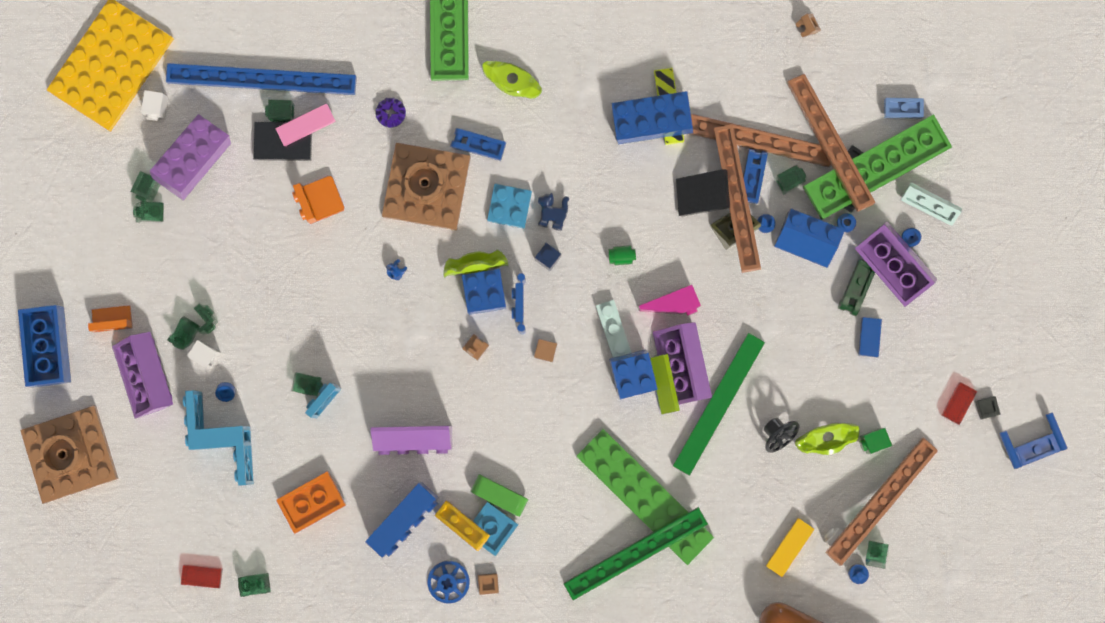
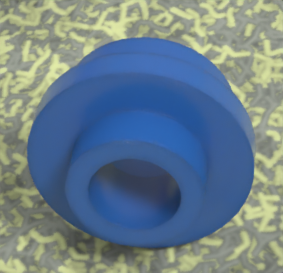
[837,213,856,233]

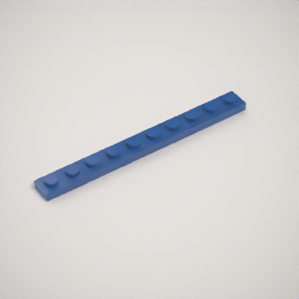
[166,63,357,95]

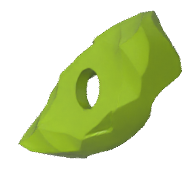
[482,61,542,99]
[443,250,509,278]
[795,423,860,455]

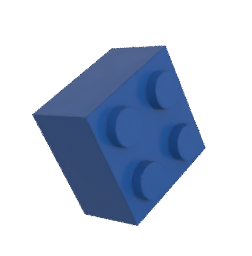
[462,269,507,315]
[609,349,658,400]

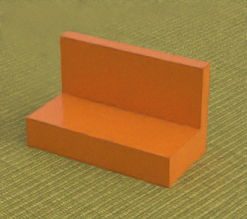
[88,305,132,333]

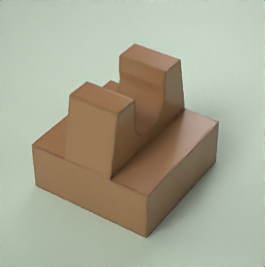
[796,13,821,37]
[462,334,489,361]

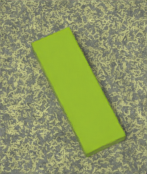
[650,354,680,415]

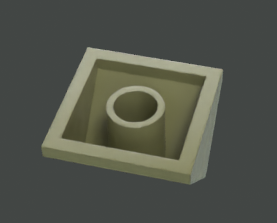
[710,213,761,250]

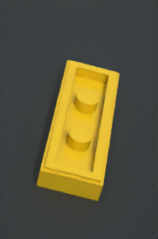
[434,500,490,551]
[765,518,815,577]

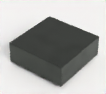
[975,396,1001,420]

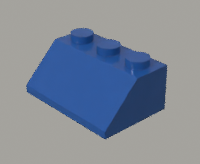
[774,209,845,268]

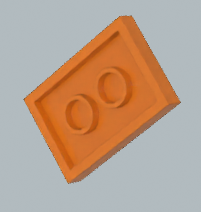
[276,471,346,534]

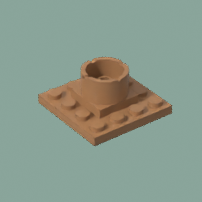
[382,143,471,231]
[20,406,119,504]

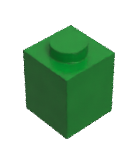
[859,428,892,454]

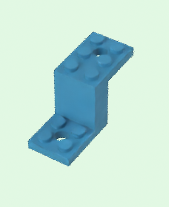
[183,390,254,486]

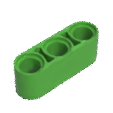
[470,474,529,517]

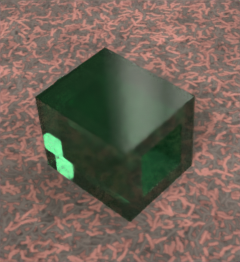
[265,100,295,122]
[774,165,806,195]
[130,171,160,202]
[866,541,889,569]

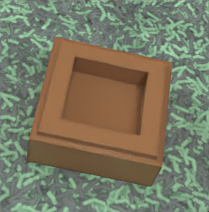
[534,339,557,362]
[478,573,499,595]

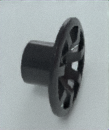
[764,418,800,453]

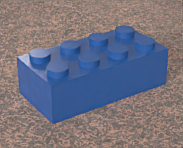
[612,91,693,145]
[18,305,71,388]
[365,482,439,558]

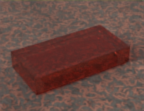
[941,382,978,425]
[180,564,223,588]

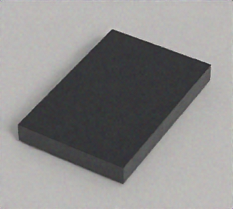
[253,122,312,161]
[676,169,730,217]

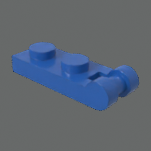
[450,128,506,161]
[743,149,768,204]

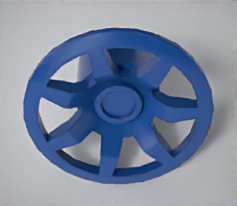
[428,561,470,604]

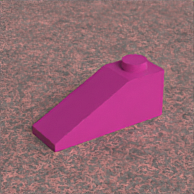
[638,285,701,316]

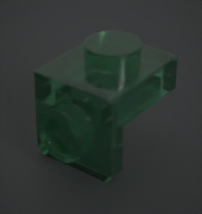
[133,201,164,223]
[194,303,218,335]
[167,316,200,350]
[291,372,323,396]
[238,573,271,597]

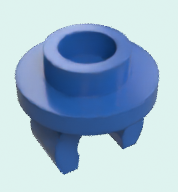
[757,214,776,233]
[386,259,407,280]

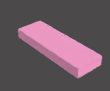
[275,104,336,146]

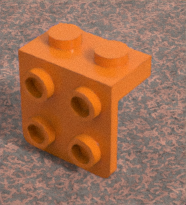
[292,176,345,224]

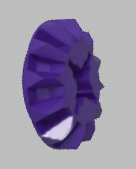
[376,97,406,128]

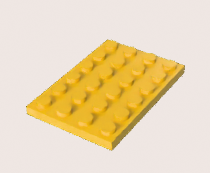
[46,0,174,132]

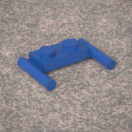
[512,273,526,335]
[999,412,1068,469]

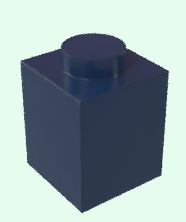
[535,243,561,271]

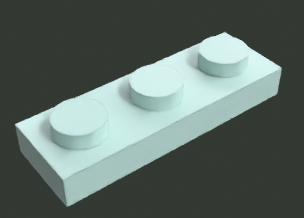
[901,183,962,226]
[596,300,631,358]

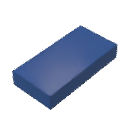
[858,317,882,358]

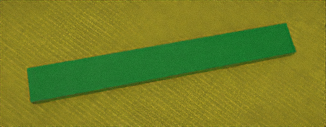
[673,333,765,476]
[563,507,708,600]

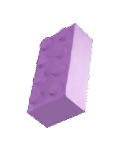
[150,114,231,201]

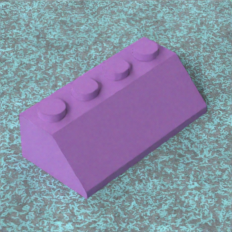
[855,221,937,307]
[653,322,712,405]
[112,332,173,419]
[371,426,452,455]

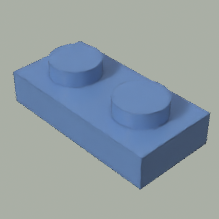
[884,98,924,119]

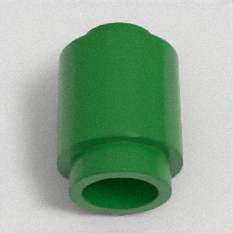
[608,245,636,266]

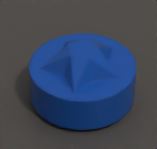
[902,228,922,247]
[215,382,236,402]
[848,564,869,584]

